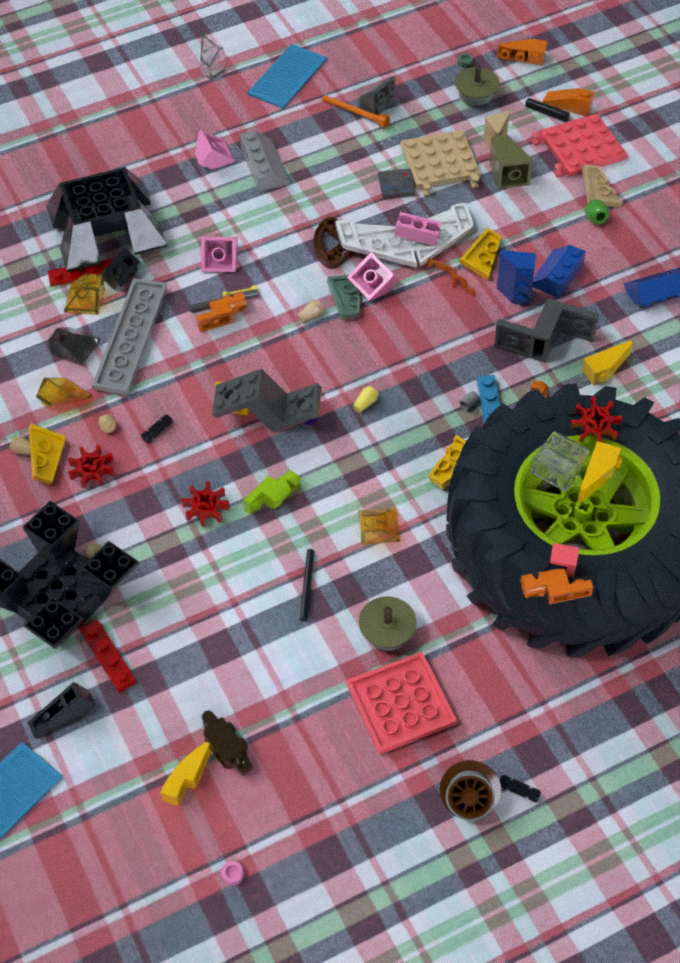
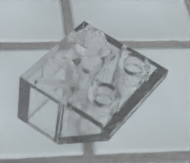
[530,431,590,492]

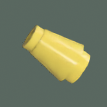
[353,386,379,413]

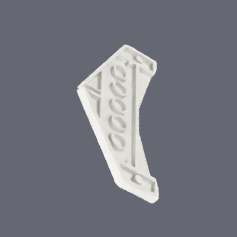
[335,203,473,268]

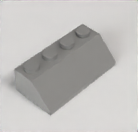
[240,131,290,192]

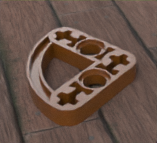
[313,217,356,269]

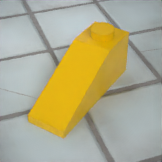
[582,340,633,385]
[578,441,623,502]

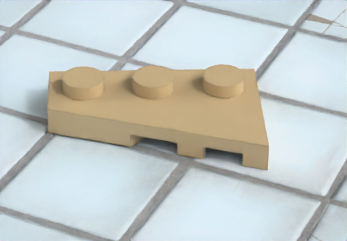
[582,165,623,207]

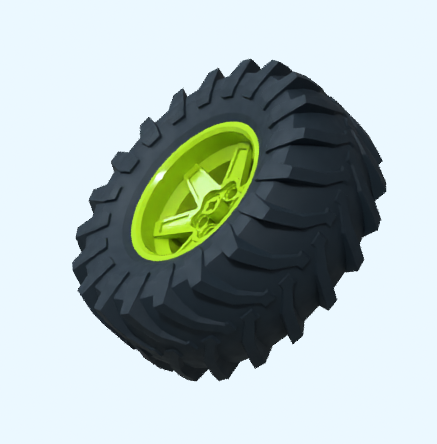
[446,383,680,657]

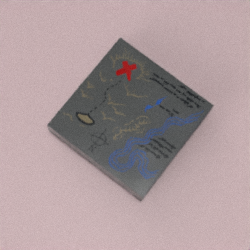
[378,168,415,199]

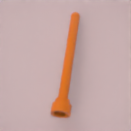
[322,95,390,128]

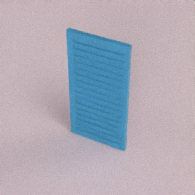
[247,44,327,109]
[0,742,62,840]

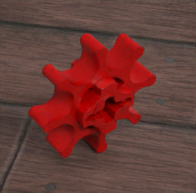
[570,396,623,443]
[68,445,114,488]
[181,481,230,527]

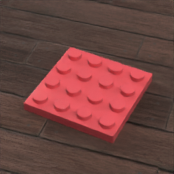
[346,651,457,755]

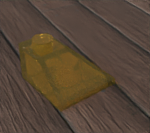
[64,274,105,315]
[36,378,92,407]
[358,507,400,545]

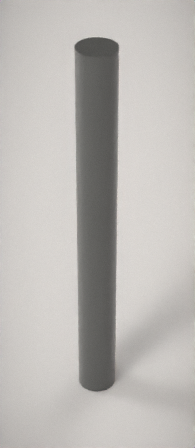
[189,289,259,312]

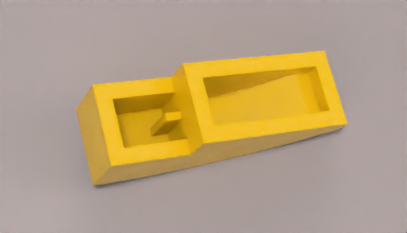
[160,742,211,806]

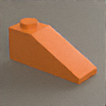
[542,88,595,116]

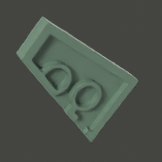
[327,274,360,319]

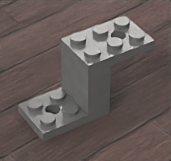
[494,298,599,363]
[212,369,322,432]

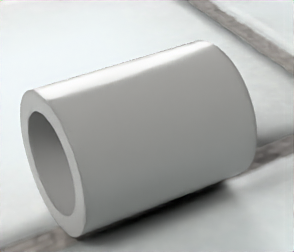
[459,391,480,411]

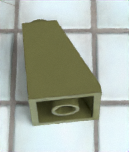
[489,135,533,189]

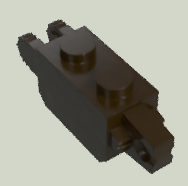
[202,710,253,776]

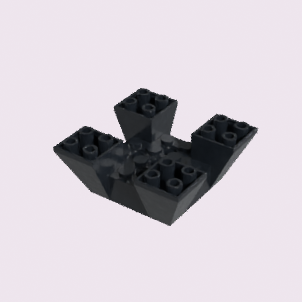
[46,167,168,272]
[0,501,139,650]

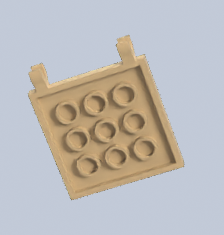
[400,130,480,197]

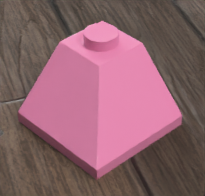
[195,129,236,169]

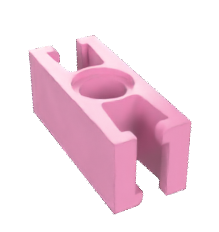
[394,212,442,246]

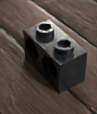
[99,248,140,290]

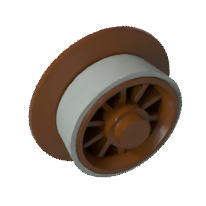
[440,760,501,821]

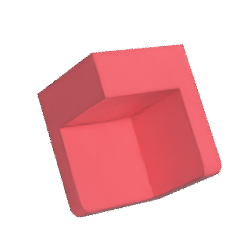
[550,543,579,577]

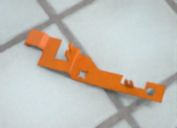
[422,256,476,297]

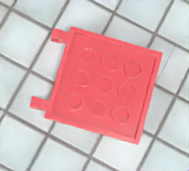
[531,113,628,177]

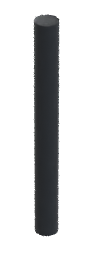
[300,549,315,622]

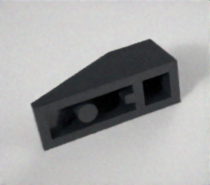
[27,682,96,739]

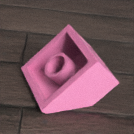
[201,236,238,272]
[347,252,400,301]

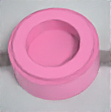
[221,861,244,886]

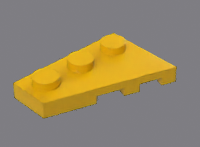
[459,227,502,281]
[29,423,66,485]
[429,435,466,490]

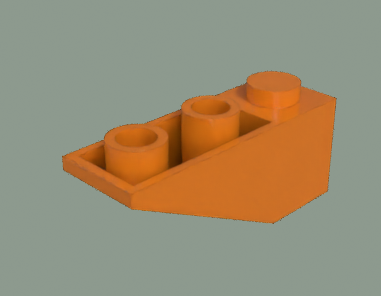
[497,39,548,65]

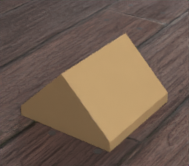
[484,111,510,151]

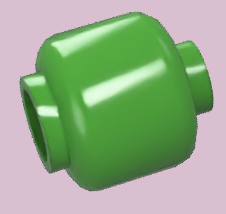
[585,199,609,225]

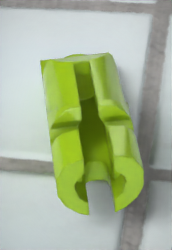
[243,470,301,514]

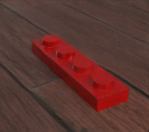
[48,259,116,287]
[79,619,137,693]

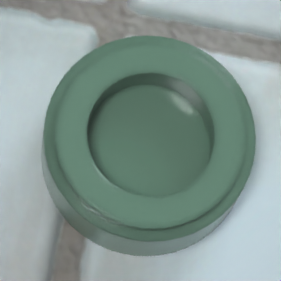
[457,53,473,68]

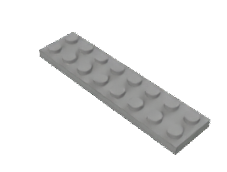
[92,278,167,395]

